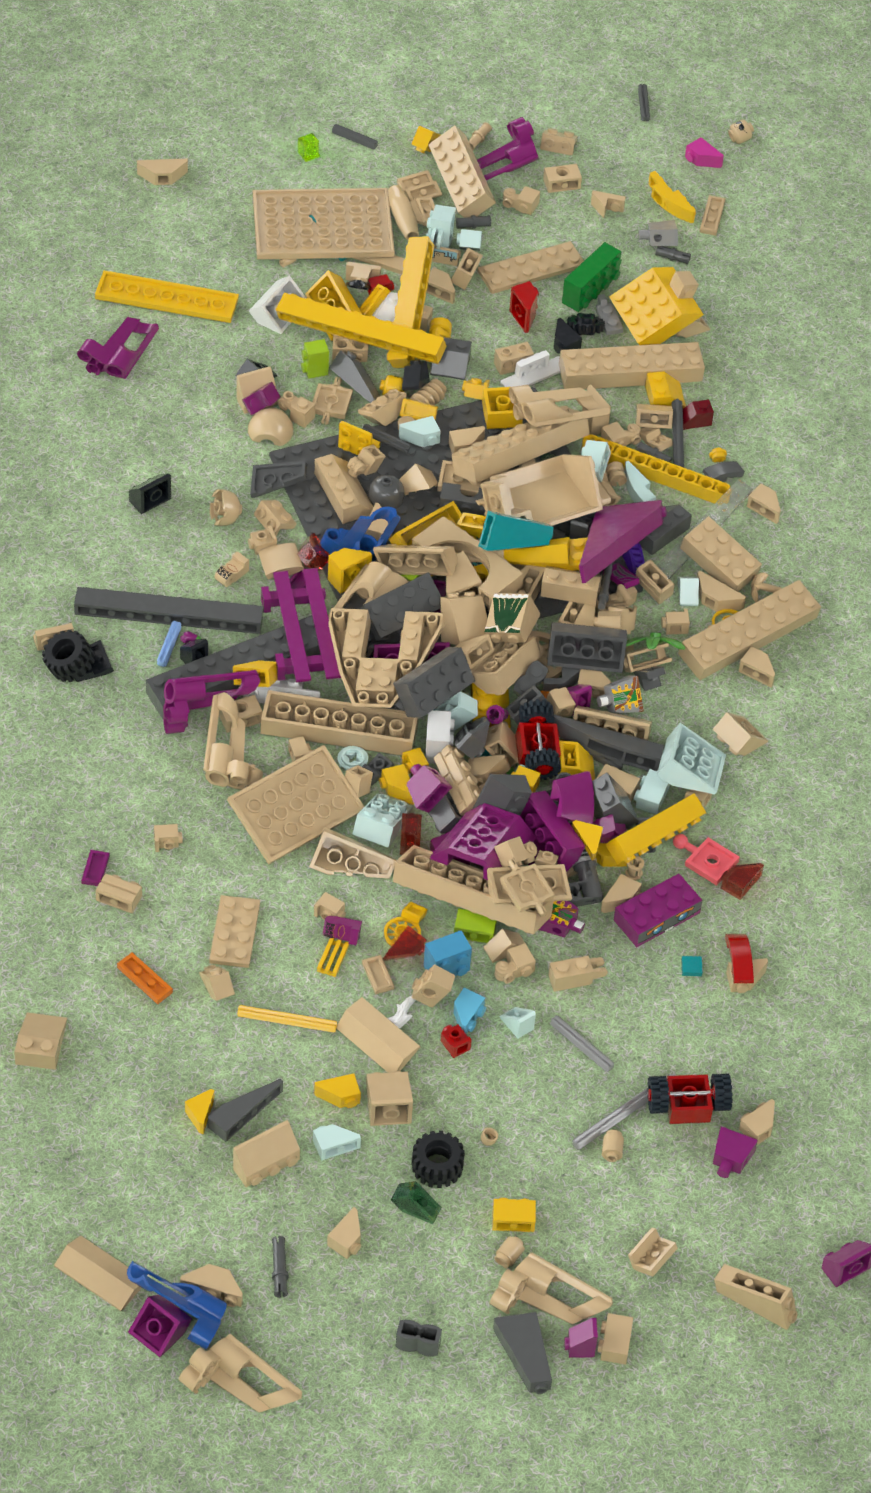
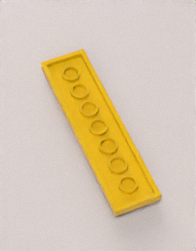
[95,270,239,323]

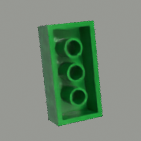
[562,242,622,313]

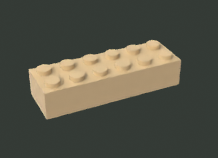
[428,125,496,217]

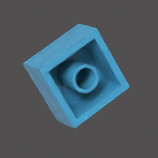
[423,931,472,976]

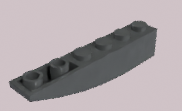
[554,714,664,771]

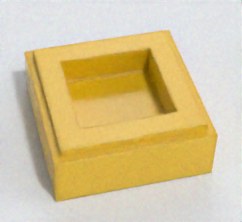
[401,902,428,924]

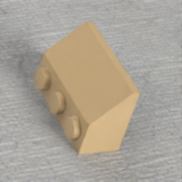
[541,566,602,606]
[233,1120,300,1187]

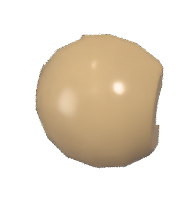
[248,407,293,446]

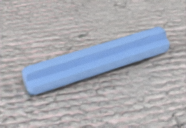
[157,621,182,667]

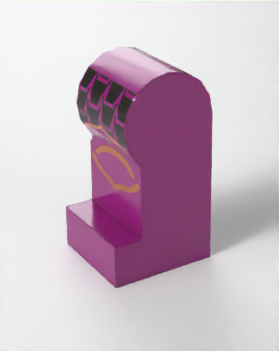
[323,916,362,946]

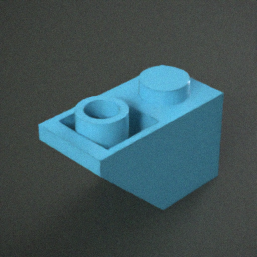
[453,987,486,1034]

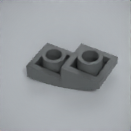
[702,461,745,482]
[362,752,394,786]

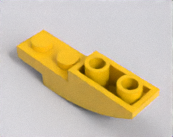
[648,171,696,223]

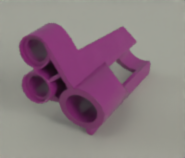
[477,117,539,180]
[77,317,159,379]
[163,670,260,734]

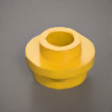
[709,447,727,462]

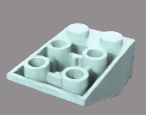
[352,793,413,847]

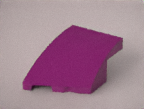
[550,771,594,824]

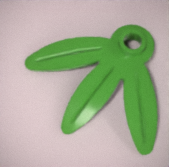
[626,632,685,650]

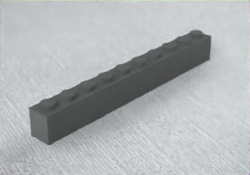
[74,587,263,634]

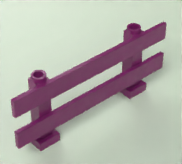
[261,568,341,683]

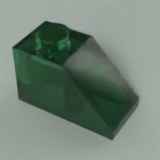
[391,1181,442,1224]

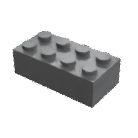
[359,572,441,641]
[547,622,627,673]
[393,647,475,718]

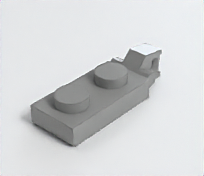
[596,294,623,335]

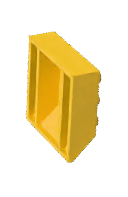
[609,267,704,345]

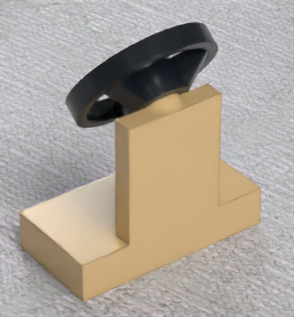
[346,262,381,290]

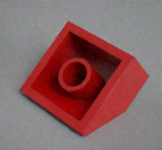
[509,281,539,333]

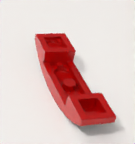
[725,934,754,983]

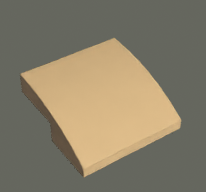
[397,170,442,202]
[258,543,304,580]

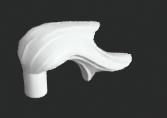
[388,995,416,1029]

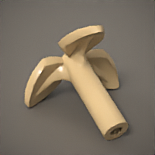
[750,572,782,602]

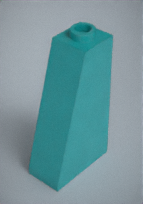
[478,511,554,551]

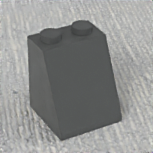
[592,773,639,829]

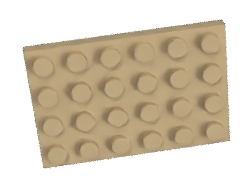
[227,745,364,865]

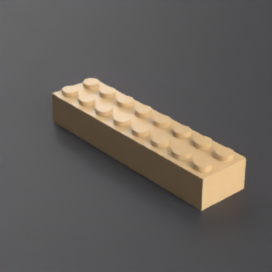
[559,342,705,389]
[452,406,590,483]
[678,580,821,680]
[261,690,418,756]
[393,845,553,934]

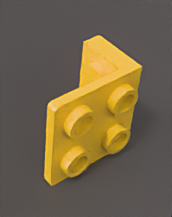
[338,421,380,455]

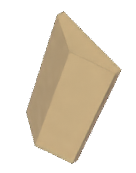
[487,864,572,905]
[337,997,420,1073]
[54,1236,142,1311]

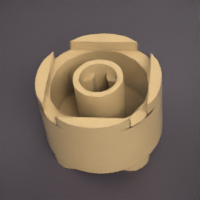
[599,601,637,634]

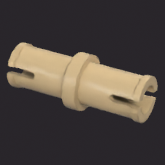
[468,122,492,150]

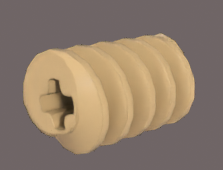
[410,378,447,406]

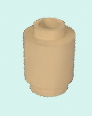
[602,1130,624,1162]
[494,1236,525,1268]

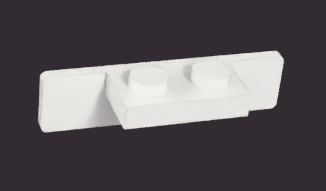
[500,350,560,387]
[243,679,320,703]

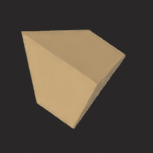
[399,463,438,495]

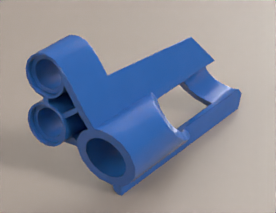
[320,507,401,562]
[127,1261,227,1349]

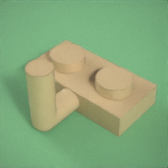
[606,584,638,606]

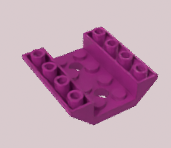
[430,803,536,880]

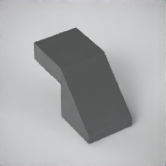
[542,667,580,692]

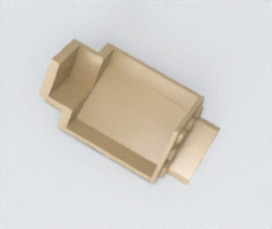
[476,454,611,526]

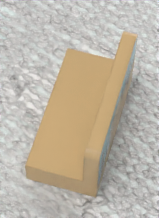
[432,246,461,266]

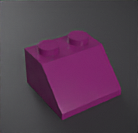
[821,1240,871,1287]
[128,1294,192,1357]

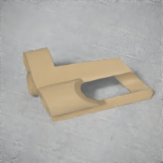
[509,385,611,427]
[328,562,410,618]
[203,692,263,790]
[489,1252,613,1324]
[178,1334,302,1413]

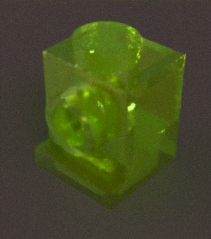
[297,133,320,162]

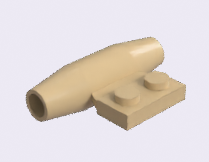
[388,185,435,241]

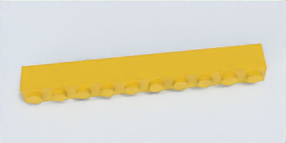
[276,293,446,364]

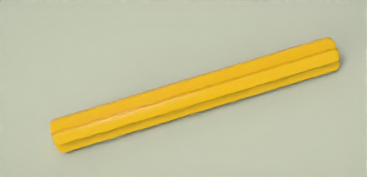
[237,1005,337,1033]

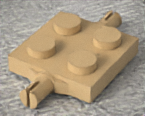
[312,377,353,425]
[500,858,555,917]

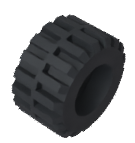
[42,630,95,682]
[411,1130,465,1188]

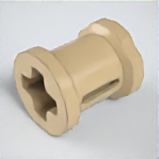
[625,856,644,880]

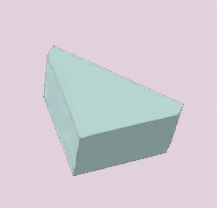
[677,577,699,606]
[499,1007,536,1039]

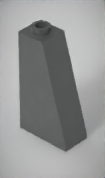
[493,1312,552,1394]

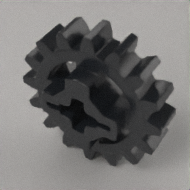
[567,313,605,336]

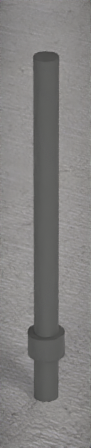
[598,562,613,610]

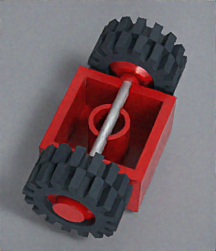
[515,699,561,780]
[647,1073,733,1124]

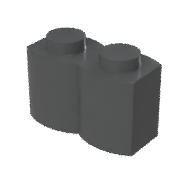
[513,660,548,697]
[395,1320,442,1357]

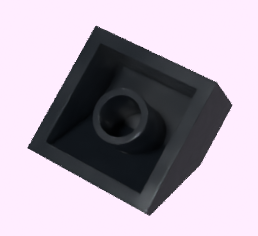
[129,473,171,515]

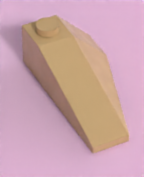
[309,827,396,879]

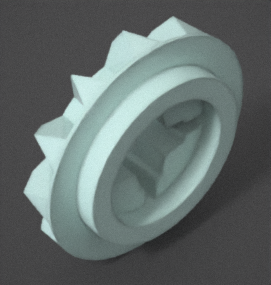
[337,746,368,771]

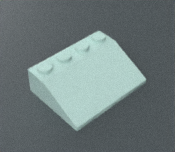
[657,723,726,794]

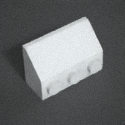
[249,275,306,334]

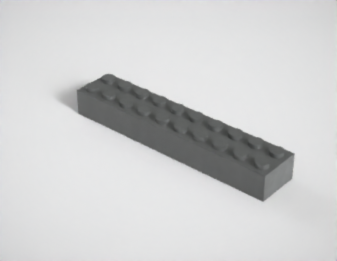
[146,615,321,719]

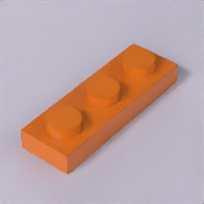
[117,952,173,1004]

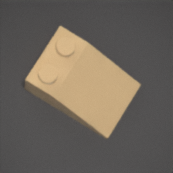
[14,1012,67,1070]

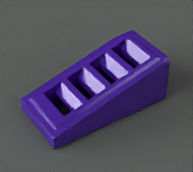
[622,542,645,575]

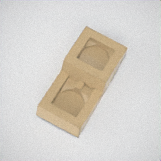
[640,427,673,452]

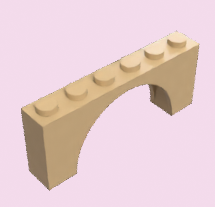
[412,516,523,608]

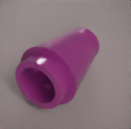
[486,705,509,724]

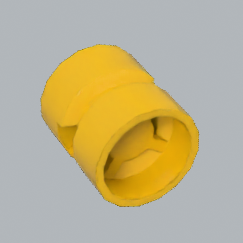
[429,317,452,338]

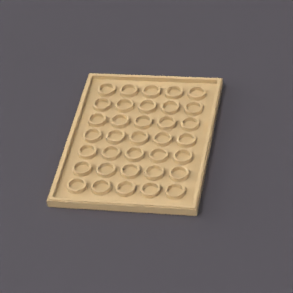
[253,188,395,259]

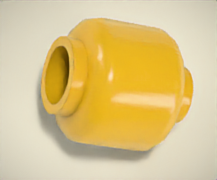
[379,375,405,395]

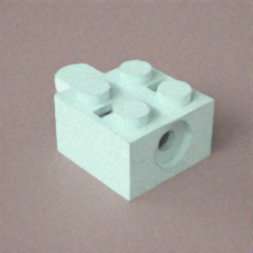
[426,205,456,249]

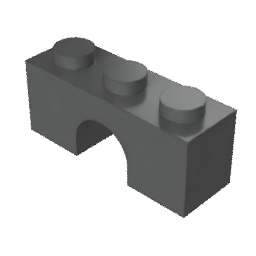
[439,482,486,516]

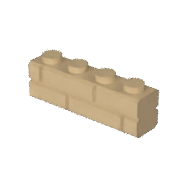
[434,745,481,816]

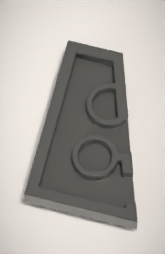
[250,461,307,498]

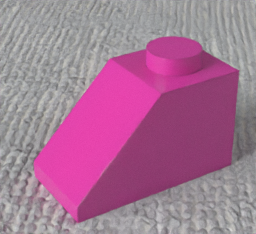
[685,137,724,168]

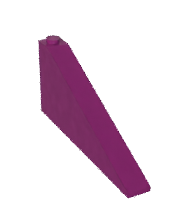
[579,500,667,583]

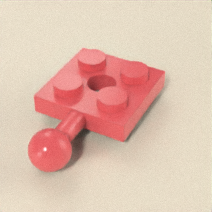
[673,834,740,886]

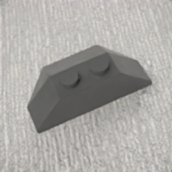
[454,716,490,759]

